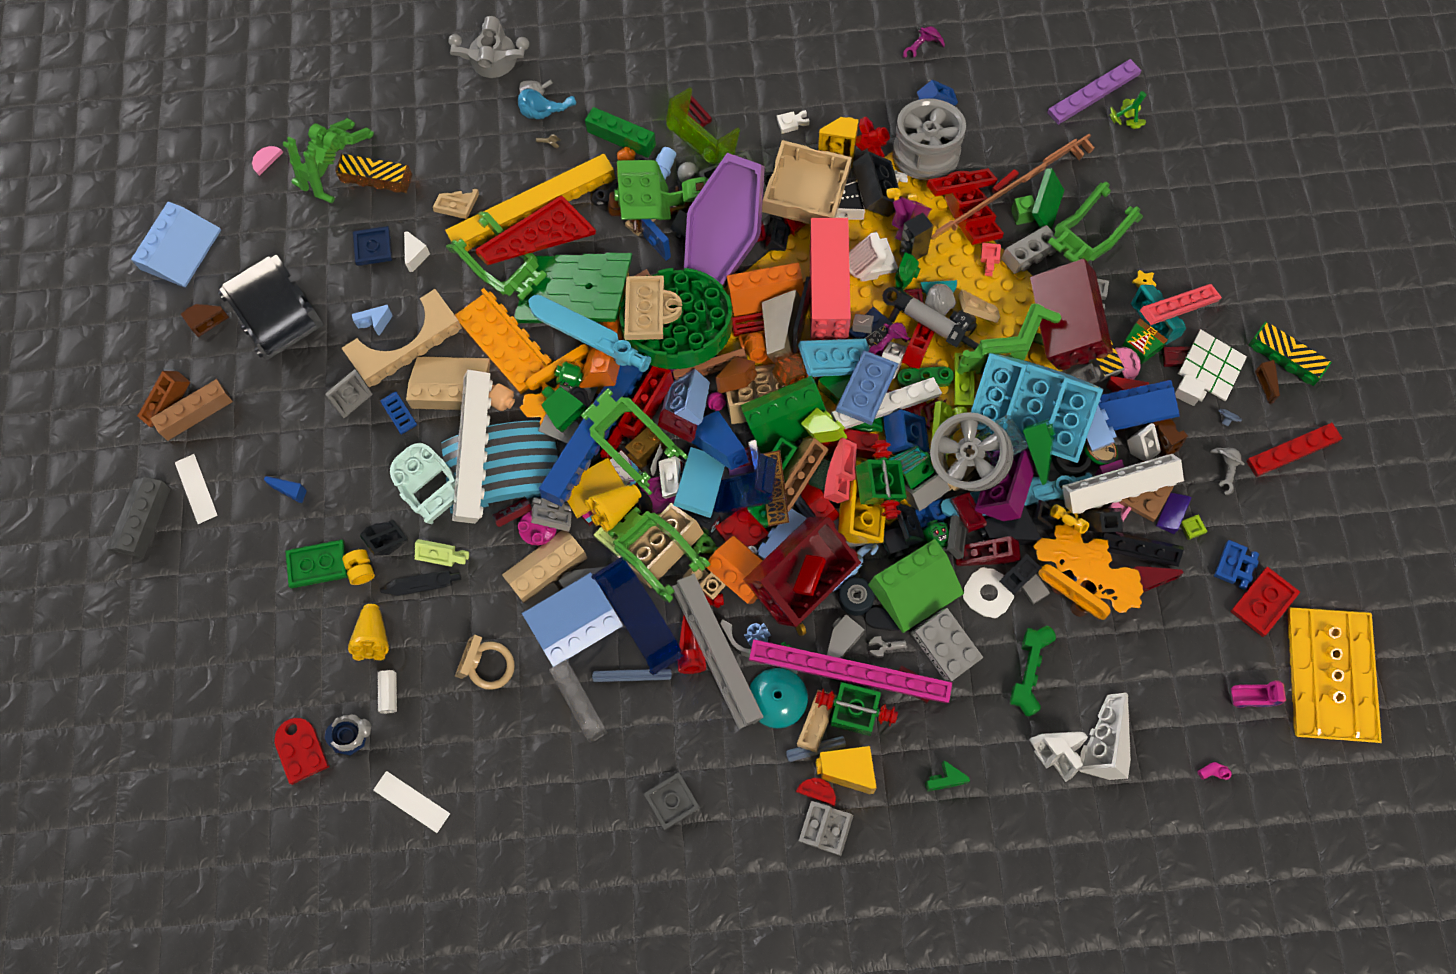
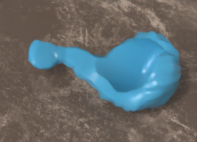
[518,89,576,119]

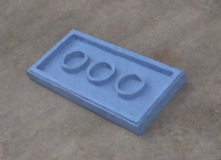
[836,350,899,425]

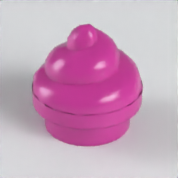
[707,392,726,411]

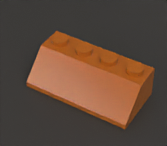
[727,262,804,317]
[579,314,624,388]

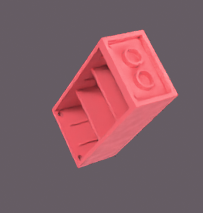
[809,218,851,340]

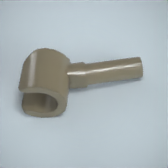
[536,134,561,148]

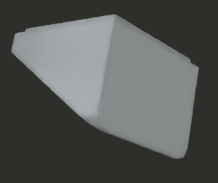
[852,314,874,333]

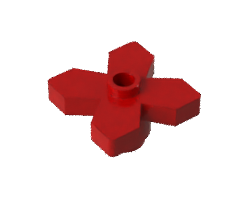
[855,117,890,158]

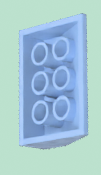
[131,202,221,288]

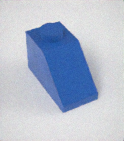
[917,80,958,106]

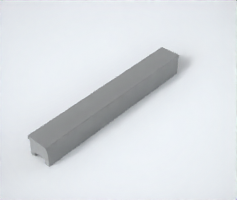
[672,574,764,729]

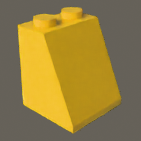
[816,746,876,794]

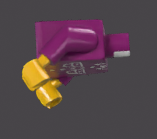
[887,188,931,241]

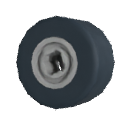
[838,577,875,616]

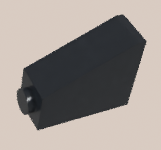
[978,505,1041,546]

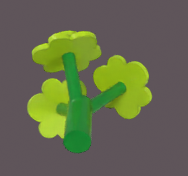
[1109,91,1146,129]

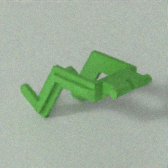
[1048,182,1143,262]
[446,211,547,301]
[957,304,1061,374]
[581,388,688,495]
[607,507,711,603]

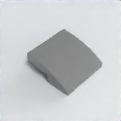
[799,801,853,856]

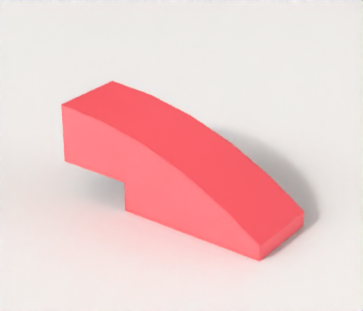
[824,438,857,503]

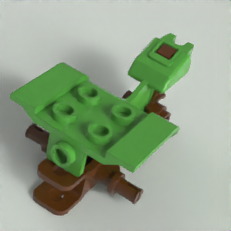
[608,160,708,233]

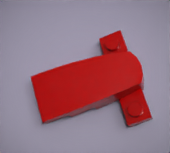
[926,168,1004,245]

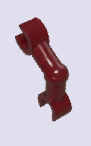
[923,397,947,430]

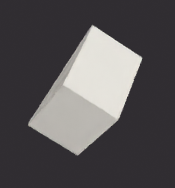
[404,232,430,272]

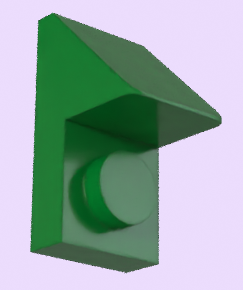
[925,761,970,792]

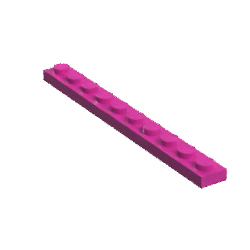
[749,639,952,703]

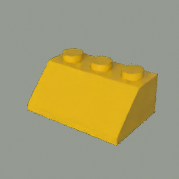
[818,117,858,168]

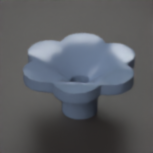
[1219,409,1242,426]

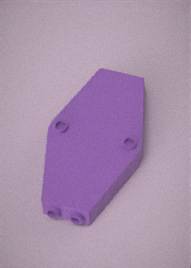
[684,153,765,288]

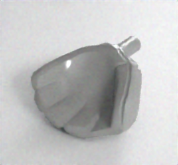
[519,79,553,96]

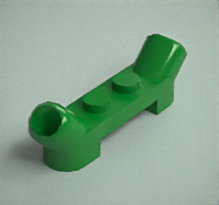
[1010,625,1056,717]

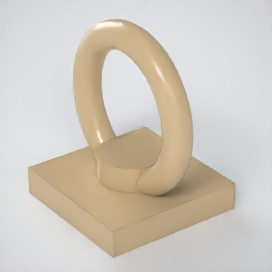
[455,635,515,690]

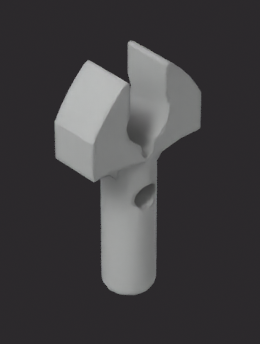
[868,636,907,658]

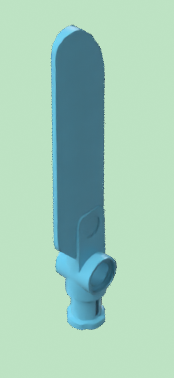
[528,295,651,372]
[941,472,1092,518]

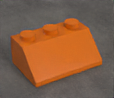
[706,536,763,604]

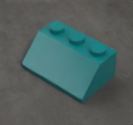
[1131,285,1186,345]

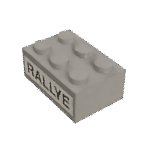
[911,608,983,682]

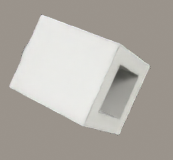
[1175,374,1207,406]

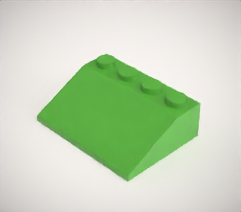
[868,539,964,633]

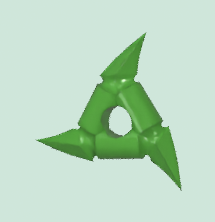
[694,533,719,554]

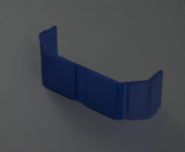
[713,454,777,513]
[591,557,684,676]

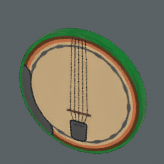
[1084,438,1118,465]

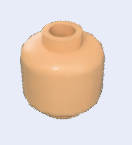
[489,384,515,411]

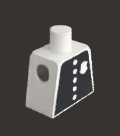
[836,181,865,220]

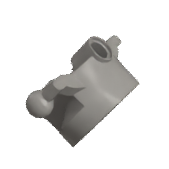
[448,16,529,78]

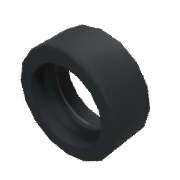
[1053,447,1091,477]

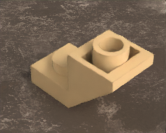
[683,569,726,600]

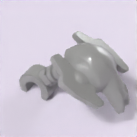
[1210,448,1245,495]

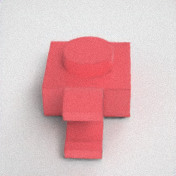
[981,243,1001,276]

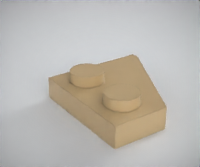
[433,189,479,219]
[959,289,1000,323]

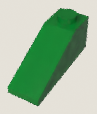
[1023,420,1056,485]

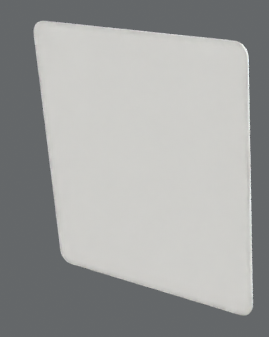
[650,444,663,477]

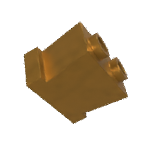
[625,427,666,470]

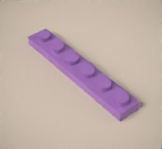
[1047,59,1141,125]

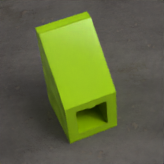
[801,408,847,443]

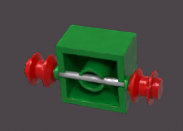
[855,440,907,519]
[815,682,898,736]

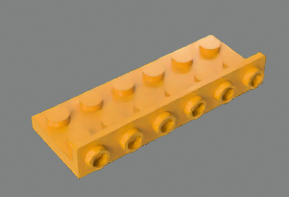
[455,288,552,394]

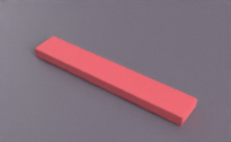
[1140,284,1222,325]

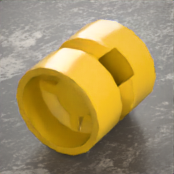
[342,549,375,585]

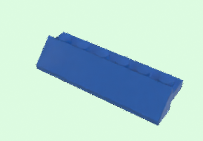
[1098,380,1180,430]

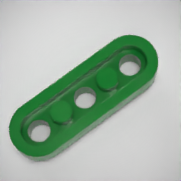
[897,367,954,388]

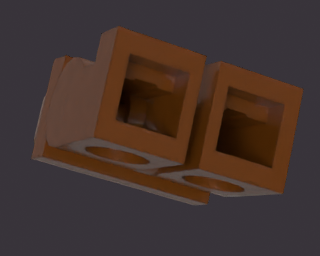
[1143,419,1188,457]

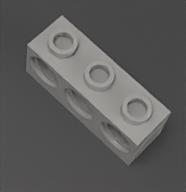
[1001,225,1057,274]

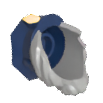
[324,714,372,755]

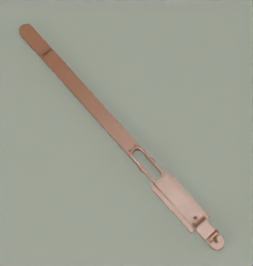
[931,134,1095,240]

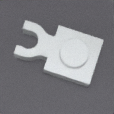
[777,110,809,134]

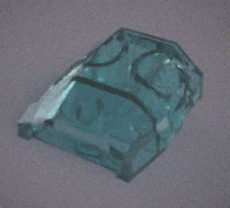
[975,415,1029,467]

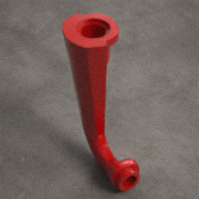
[678,593,724,674]

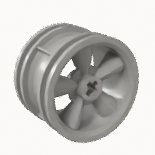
[893,99,966,180]
[930,412,1014,491]

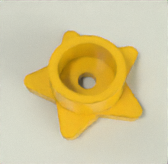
[1132,270,1156,288]

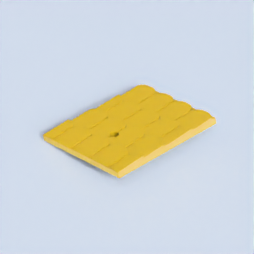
[1288,607,1382,743]

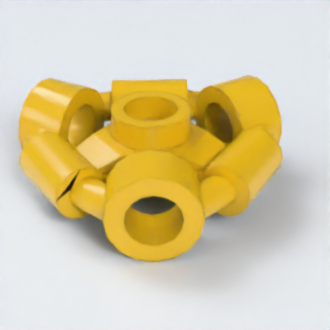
[1050,504,1089,534]

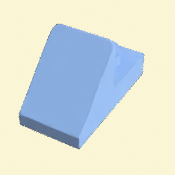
[352,305,393,336]

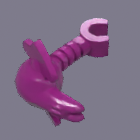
[903,26,945,58]
[868,322,911,357]

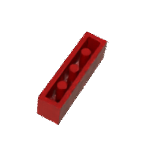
[618,366,674,440]

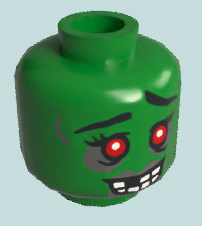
[554,362,583,389]
[923,520,949,548]

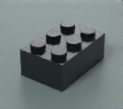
[853,151,901,217]

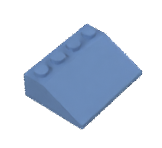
[522,572,623,668]

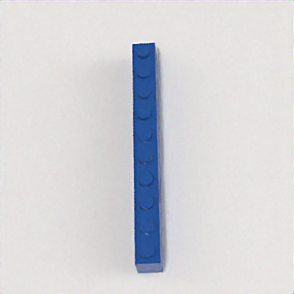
[539,365,652,507]

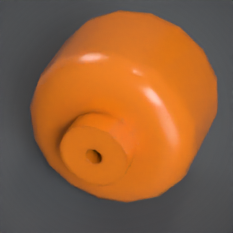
[617,147,636,161]

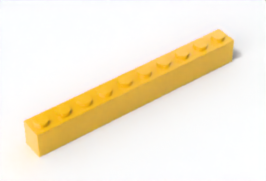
[445,154,616,252]

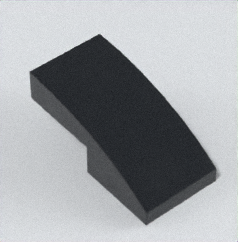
[999,554,1042,595]

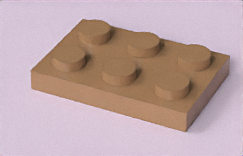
[1119,460,1174,522]

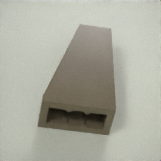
[762,290,801,364]

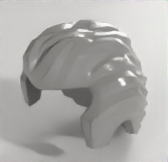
[925,284,956,316]

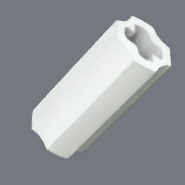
[378,670,397,714]

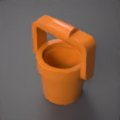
[738,331,768,363]

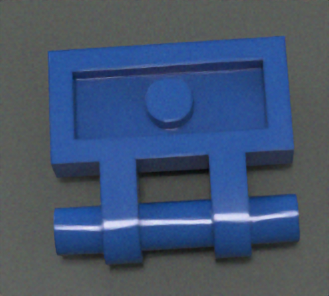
[1214,540,1259,590]

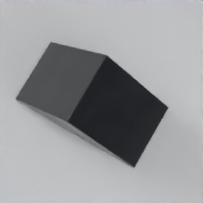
[1031,500,1062,534]

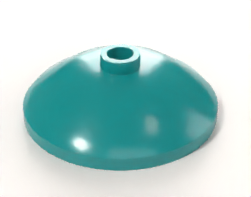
[749,668,808,729]

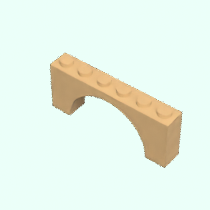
[342,289,462,388]

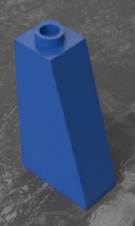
[691,411,749,470]

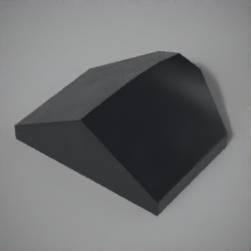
[360,520,408,556]

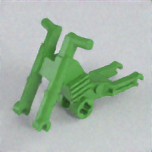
[283,118,374,203]

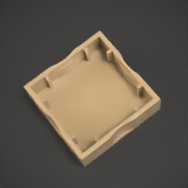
[762,140,852,224]

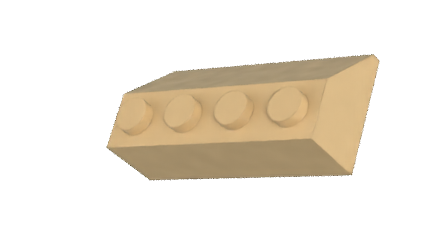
[618,503,704,588]
[502,530,587,603]

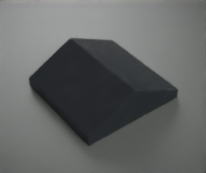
[896,504,927,546]

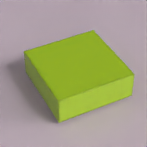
[1180,514,1208,540]

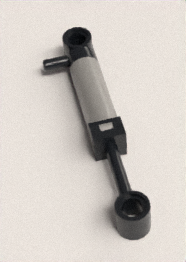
[882,286,1014,358]

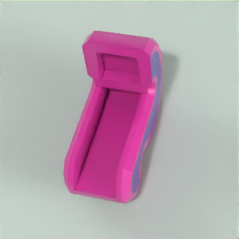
[1231,680,1286,708]

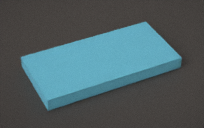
[798,339,869,377]
[673,447,725,518]

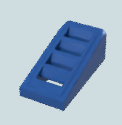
[380,392,417,435]
[264,476,307,503]

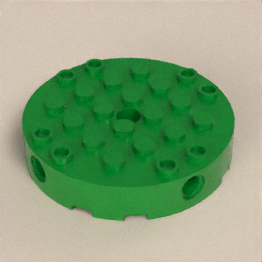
[619,268,733,369]

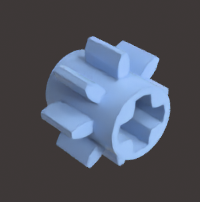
[744,623,771,647]

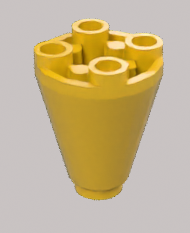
[585,484,641,532]
[348,604,389,661]

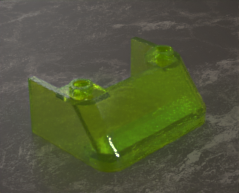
[666,87,740,165]

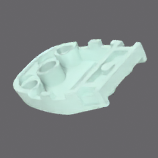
[390,443,456,524]

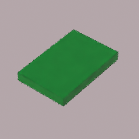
[1032,168,1064,230]
[285,539,348,589]

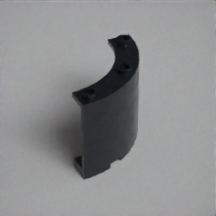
[218,252,324,360]

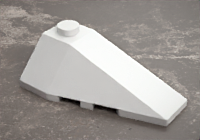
[1079,693,1131,780]

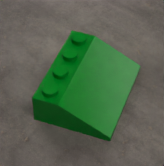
[741,375,826,454]

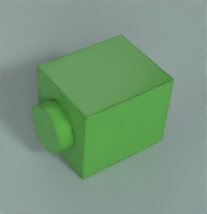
[1011,195,1035,225]

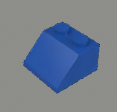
[883,409,929,455]

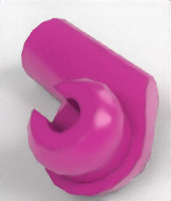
[1198,762,1232,780]

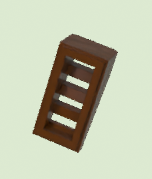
[1255,360,1280,404]

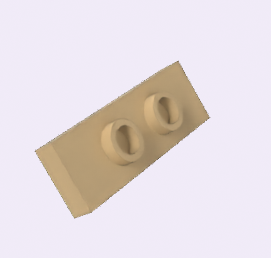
[797,690,837,753]

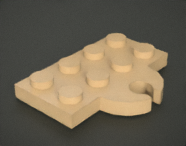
[624,276,682,340]

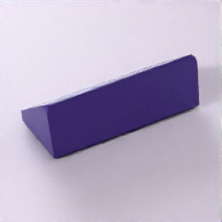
[1156,493,1192,534]

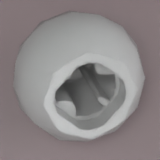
[677,162,699,183]

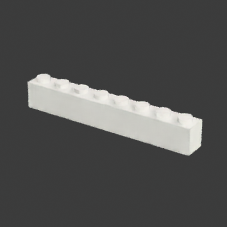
[452,370,493,524]

